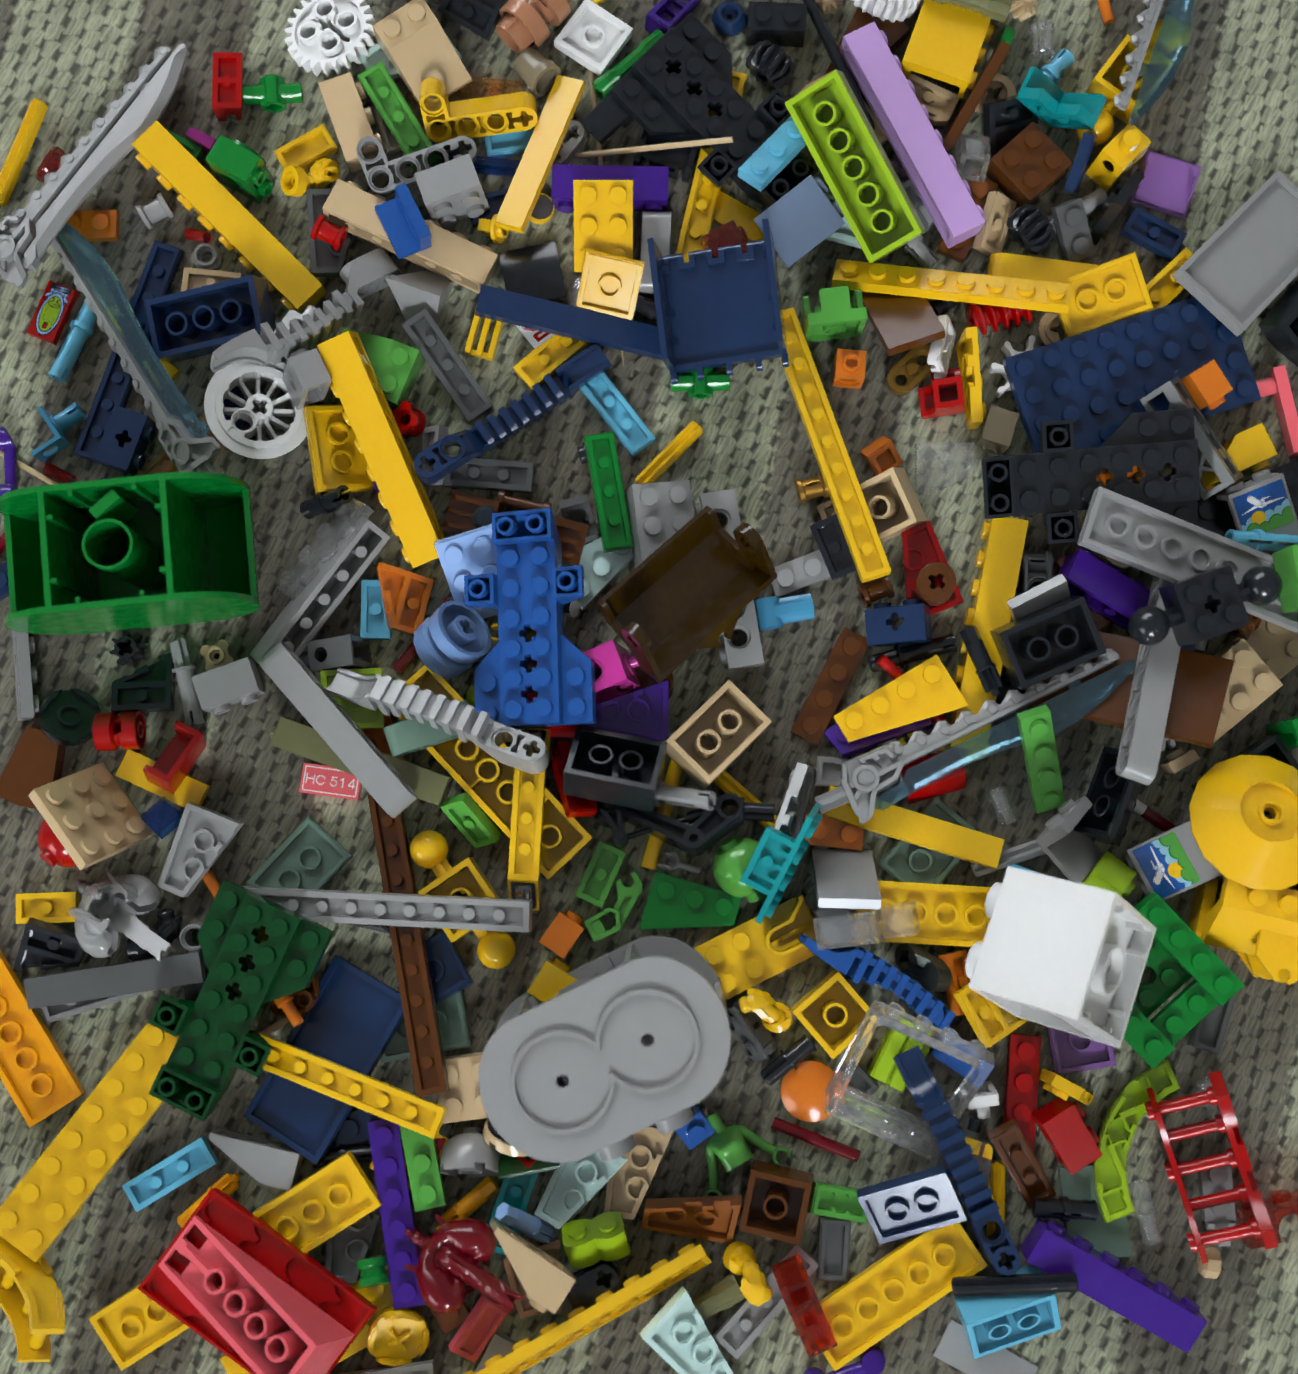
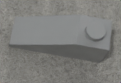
[208,1128,304,1193]

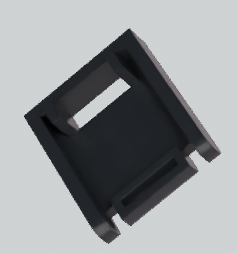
[633,129,700,183]

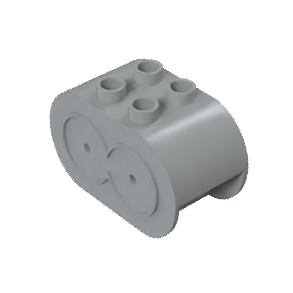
[479,935,731,1163]

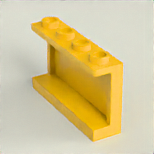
[901,0,995,99]

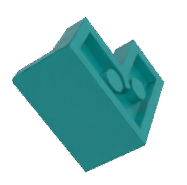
[1016,67,1107,130]

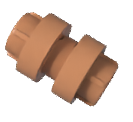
[496,0,571,54]

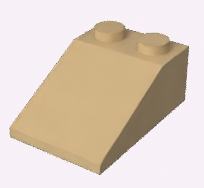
[372,0,472,105]
[816,467,928,543]
[490,1217,576,1314]

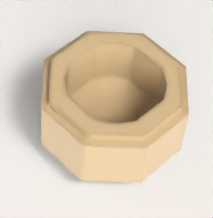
[1197,1246,1222,1279]

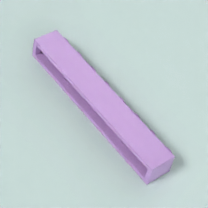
[839,22,985,249]

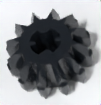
[745,40,795,90]
[1007,203,1056,255]

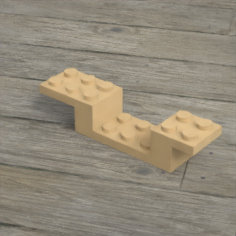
[1213,619,1298,742]

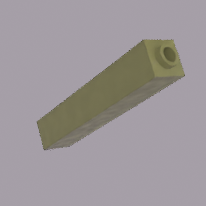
[270,716,454,806]

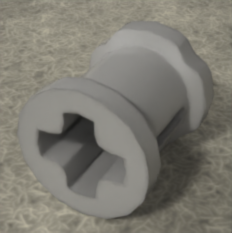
[135,193,174,230]

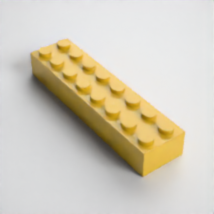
[397,665,594,880]

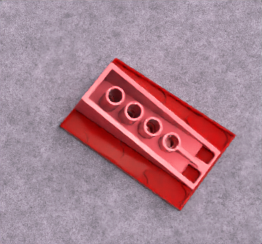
[137,1188,378,1374]

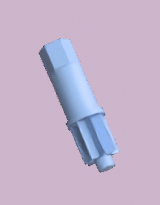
[495,1202,556,1244]

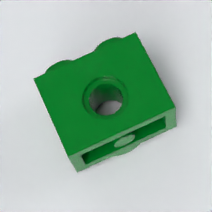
[205,134,274,204]

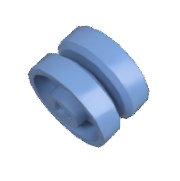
[413,601,491,679]

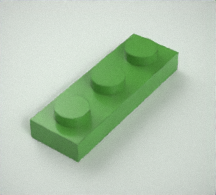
[399,1125,447,1212]

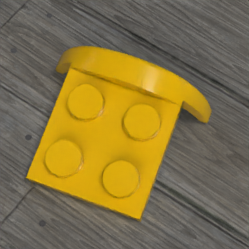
[953,982,1028,1048]

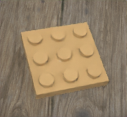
[28,762,153,871]

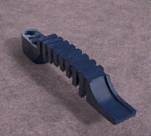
[414,343,612,484]
[893,1045,1021,1276]

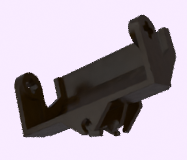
[596,506,778,683]

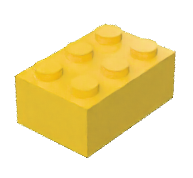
[573,180,634,272]

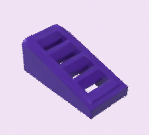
[645,0,702,34]

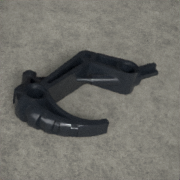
[593,753,775,856]

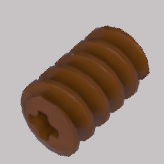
[915,562,956,606]

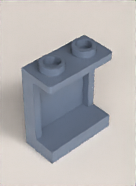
[753,175,845,268]

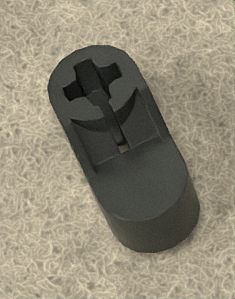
[895,943,952,992]

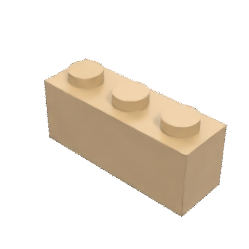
[318,72,385,173]

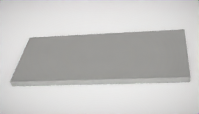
[933,1319,1038,1374]

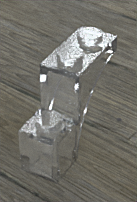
[813,901,920,950]

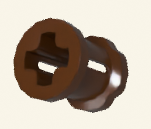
[857,575,895,608]

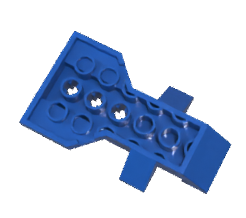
[464,508,596,729]

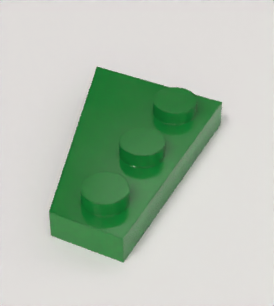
[639,871,742,930]

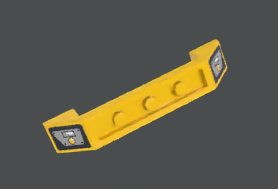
[508,728,550,911]

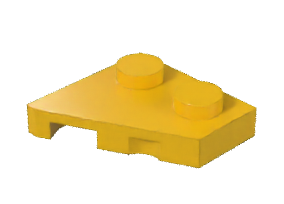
[1039,1067,1094,1107]

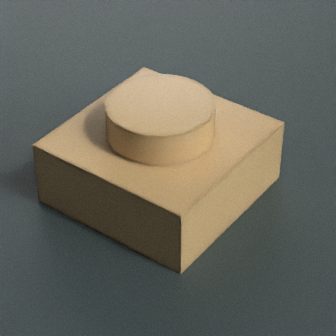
[1160,747,1200,775]

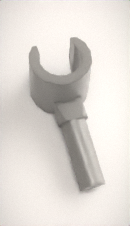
[657,851,701,874]

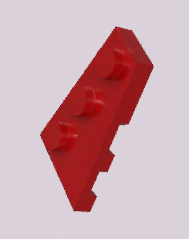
[902,520,964,616]

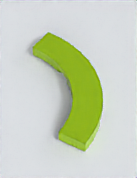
[1093,1059,1180,1223]

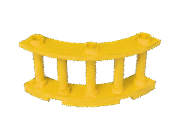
[0,1236,66,1362]

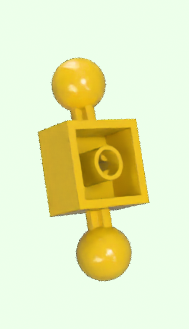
[1076,18,1181,146]
[410,830,516,969]

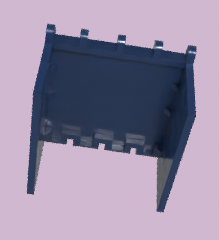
[647,219,789,385]

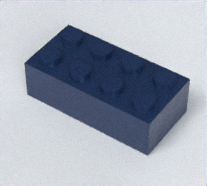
[144,275,276,363]

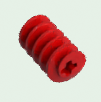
[966,303,1032,336]

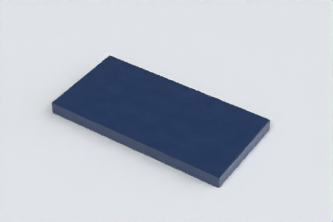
[243,955,404,1164]

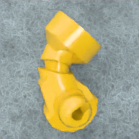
[280,158,340,197]
[739,988,793,1033]
[723,1241,773,1306]

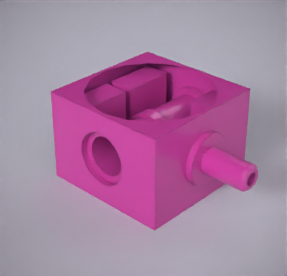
[583,640,641,704]

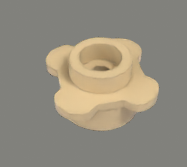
[200,640,234,671]

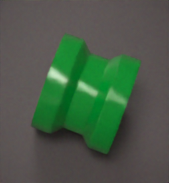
[356,1256,390,1288]

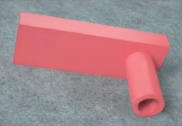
[1256,365,1298,458]

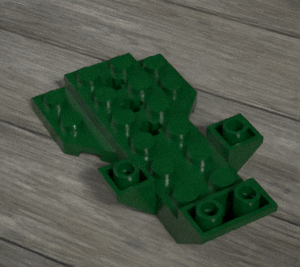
[148,880,335,1121]

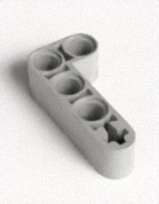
[356,136,477,196]

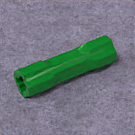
[592,29,664,101]

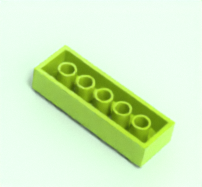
[784,69,927,263]

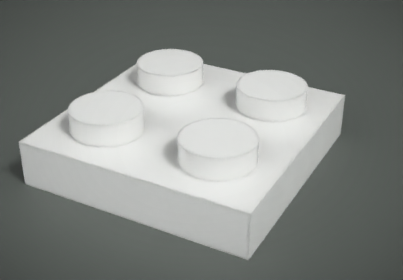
[554,0,634,76]

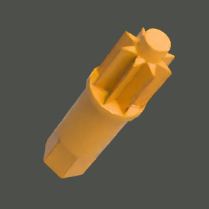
[177,1172,241,1228]
[436,1176,500,1230]

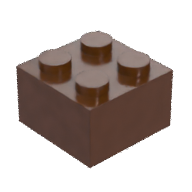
[984,122,1073,208]
[739,1159,814,1245]

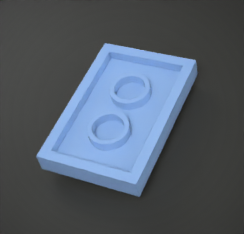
[434,524,498,619]

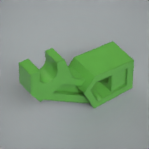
[584,870,643,942]

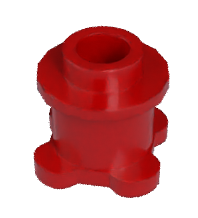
[391,401,426,437]

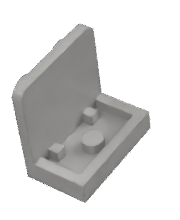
[1035,796,1102,883]

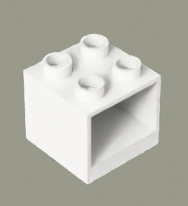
[965,866,1157,1049]

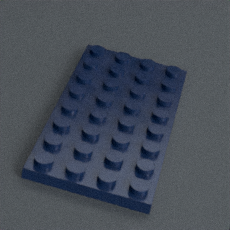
[1002,297,1261,452]

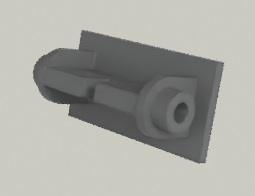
[727,1000,777,1062]

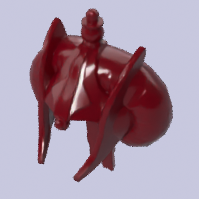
[404,1214,524,1314]

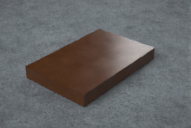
[862,291,945,356]

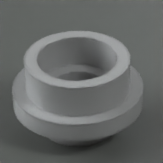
[193,243,223,270]

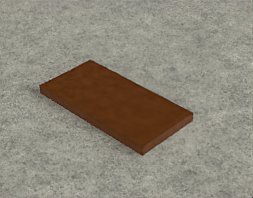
[1028,631,1234,748]

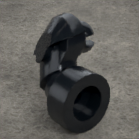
[126,908,183,961]

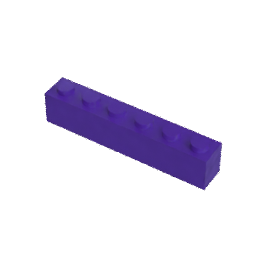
[1020,1218,1207,1353]

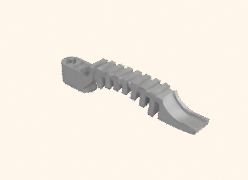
[210,248,401,373]
[326,667,549,774]

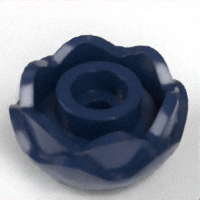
[711,0,747,36]

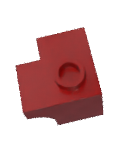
[918,367,966,419]

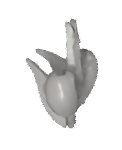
[68,870,171,962]

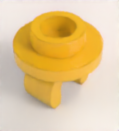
[477,214,509,244]

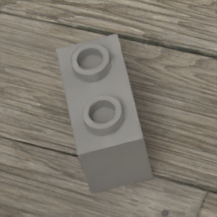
[282,348,332,410]

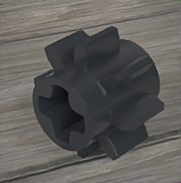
[109,630,150,668]

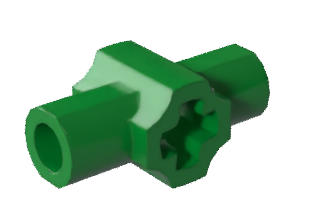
[243,74,303,113]
[671,368,730,399]

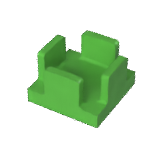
[800,286,868,343]

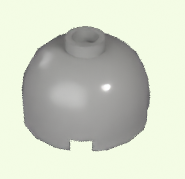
[440,1127,500,1177]

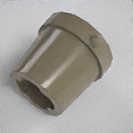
[514,47,561,97]

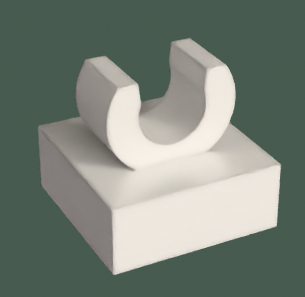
[961,1080,999,1120]

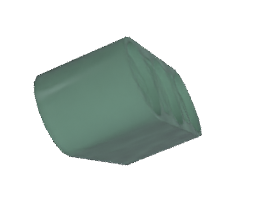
[383,701,469,758]

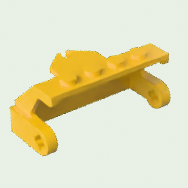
[1188,877,1298,985]

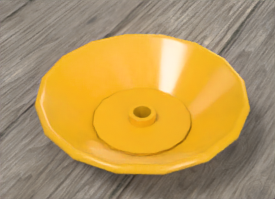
[1189,755,1298,890]

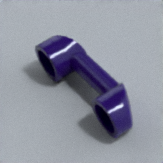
[0,427,18,496]
[804,1346,885,1374]

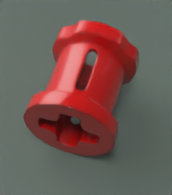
[310,214,349,251]

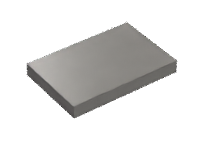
[811,849,881,909]

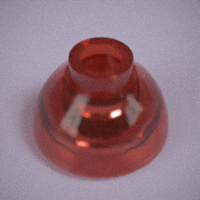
[35,146,66,184]

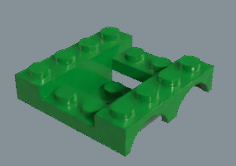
[1123,891,1245,1069]

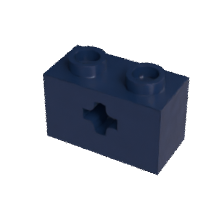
[94,405,156,476]
[865,599,932,648]

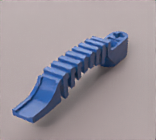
[798,933,994,1086]

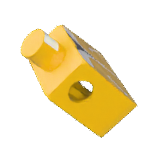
[1086,123,1151,192]

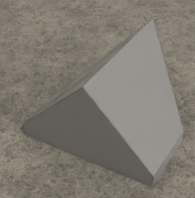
[385,270,454,325]

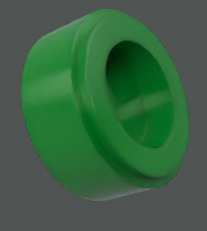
[993,25,1016,51]

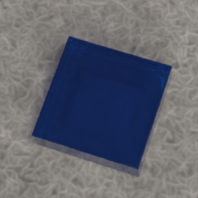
[141,796,182,839]

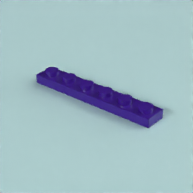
[367,1118,426,1310]

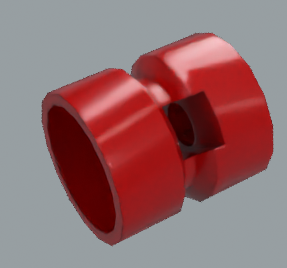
[92,711,146,751]

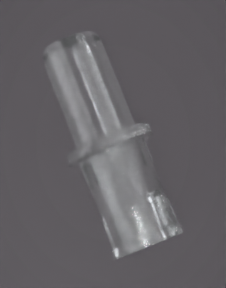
[1130,1180,1162,1245]

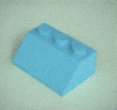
[953,1265,1062,1359]

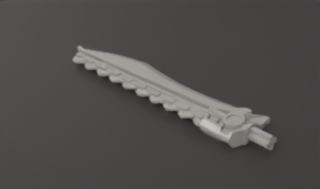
[0,43,189,289]

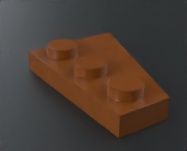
[641,1195,742,1244]

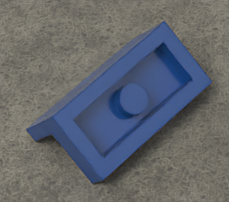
[375,183,431,259]

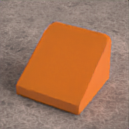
[860,436,903,476]

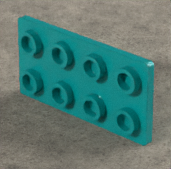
[740,802,823,924]

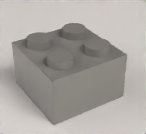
[414,153,490,228]

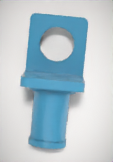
[31,402,87,462]

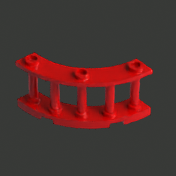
[1144,1070,1278,1264]

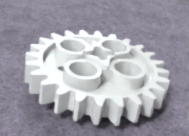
[285,0,377,77]

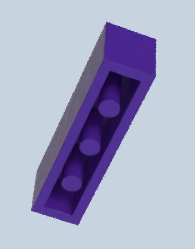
[552,164,669,213]
[1058,549,1150,632]

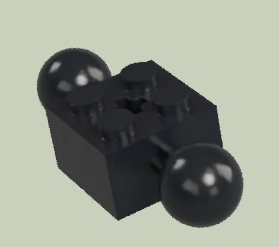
[1128,565,1283,646]

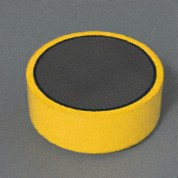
[529,193,555,225]

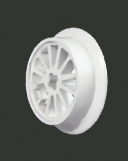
[204,361,314,459]

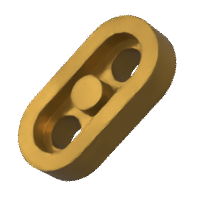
[886,344,931,396]

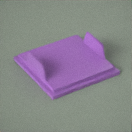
[1130,149,1202,220]

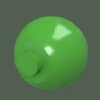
[712,836,766,903]

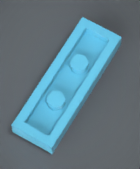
[738,116,806,192]
[122,1135,219,1213]

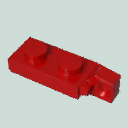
[551,741,598,818]

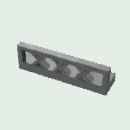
[1140,376,1242,500]

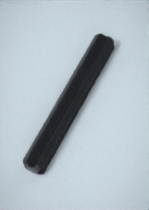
[951,1272,1078,1297]

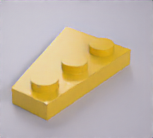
[955,326,987,430]

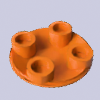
[780,1060,841,1122]

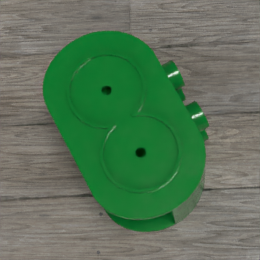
[0,472,260,635]

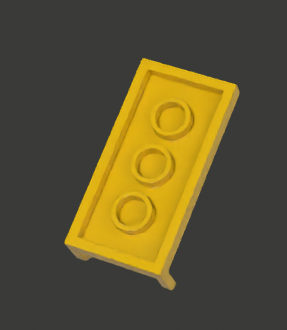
[694,894,829,1000]

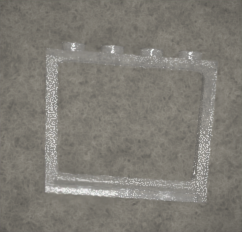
[825,999,995,1160]

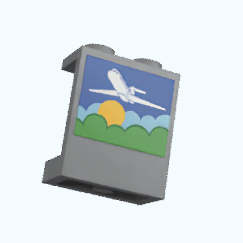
[1215,470,1298,555]
[1125,817,1222,901]

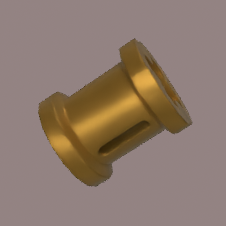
[794,472,830,505]

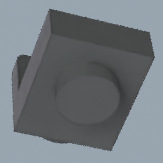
[558,494,599,543]

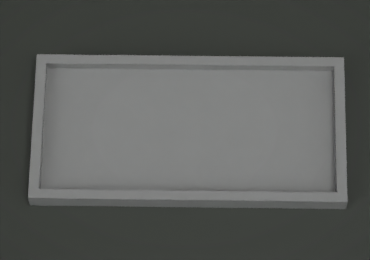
[1172,170,1298,337]

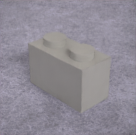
[191,657,266,715]

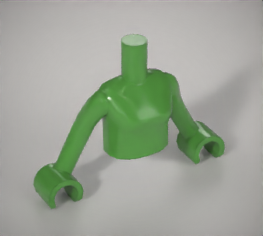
[704,1112,791,1197]

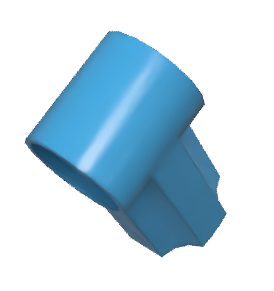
[754,593,815,631]

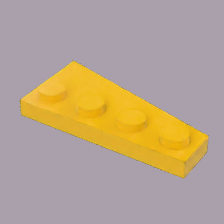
[833,654,969,743]

